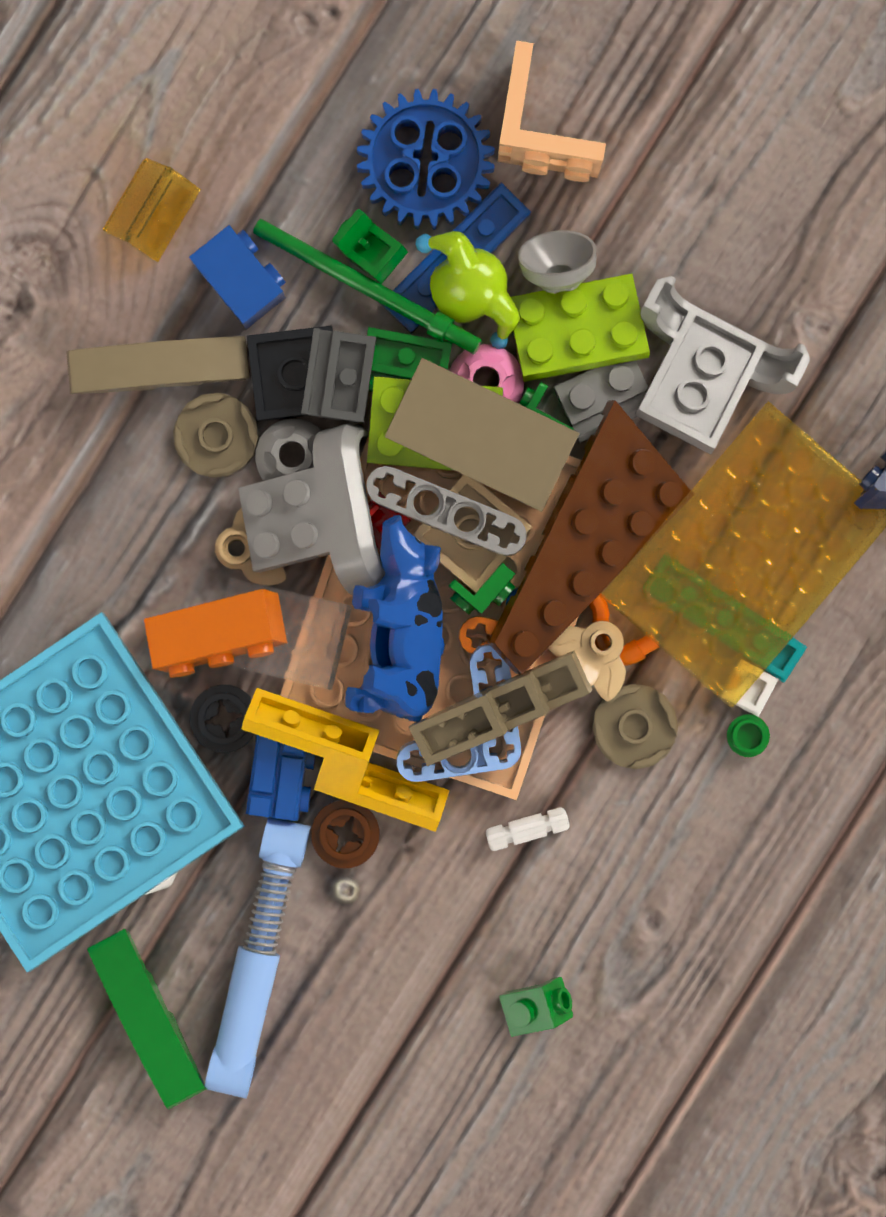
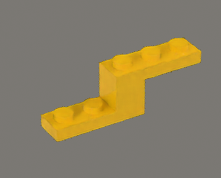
[241,688,450,832]

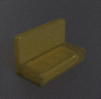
[103,158,201,262]

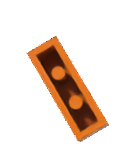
[144,589,288,678]

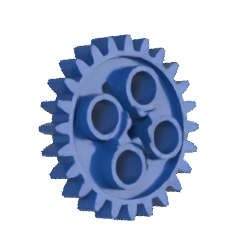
[357,89,495,230]

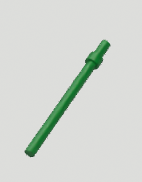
[253,219,482,355]

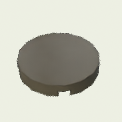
[173,393,259,479]
[592,684,678,769]

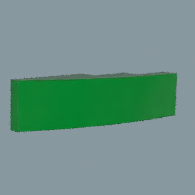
[87,929,207,1109]

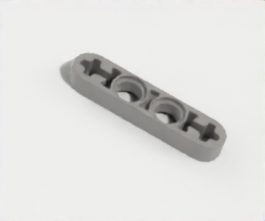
[366,466,527,556]

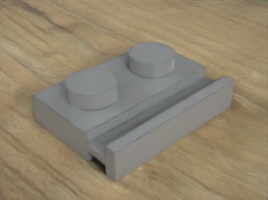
[553,361,649,444]

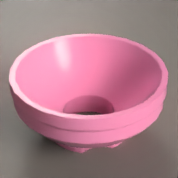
[449,344,525,403]

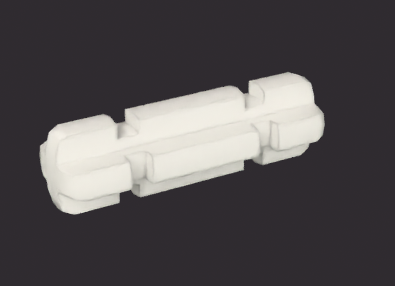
[486,807,570,851]

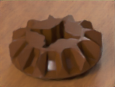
[311,800,380,869]

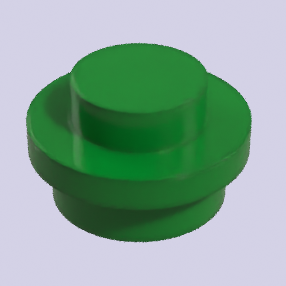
[726,714,770,757]

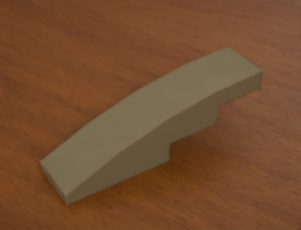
[66,336,249,394]
[409,651,592,766]

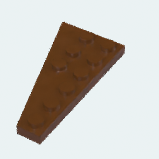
[488,400,694,675]

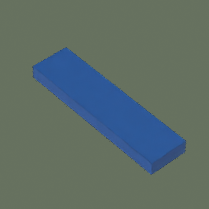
[381,182,531,334]

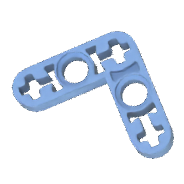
[397,644,521,782]

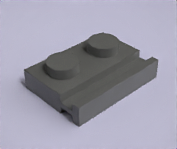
[301,328,376,424]

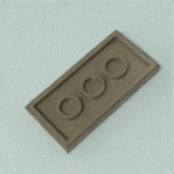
[385,358,580,512]

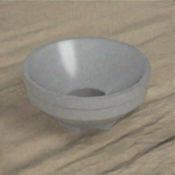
[518,230,597,294]
[255,418,321,481]

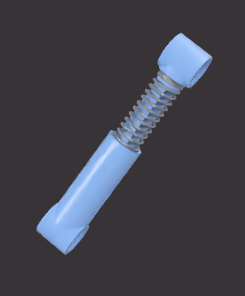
[205,817,311,1099]

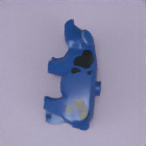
[345,515,445,722]

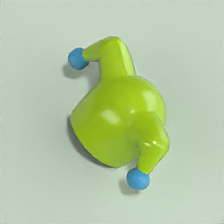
[416,231,520,349]

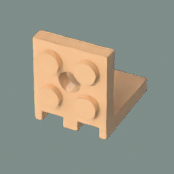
[497,41,606,182]

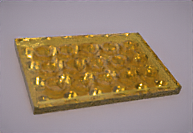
[600,401,886,708]

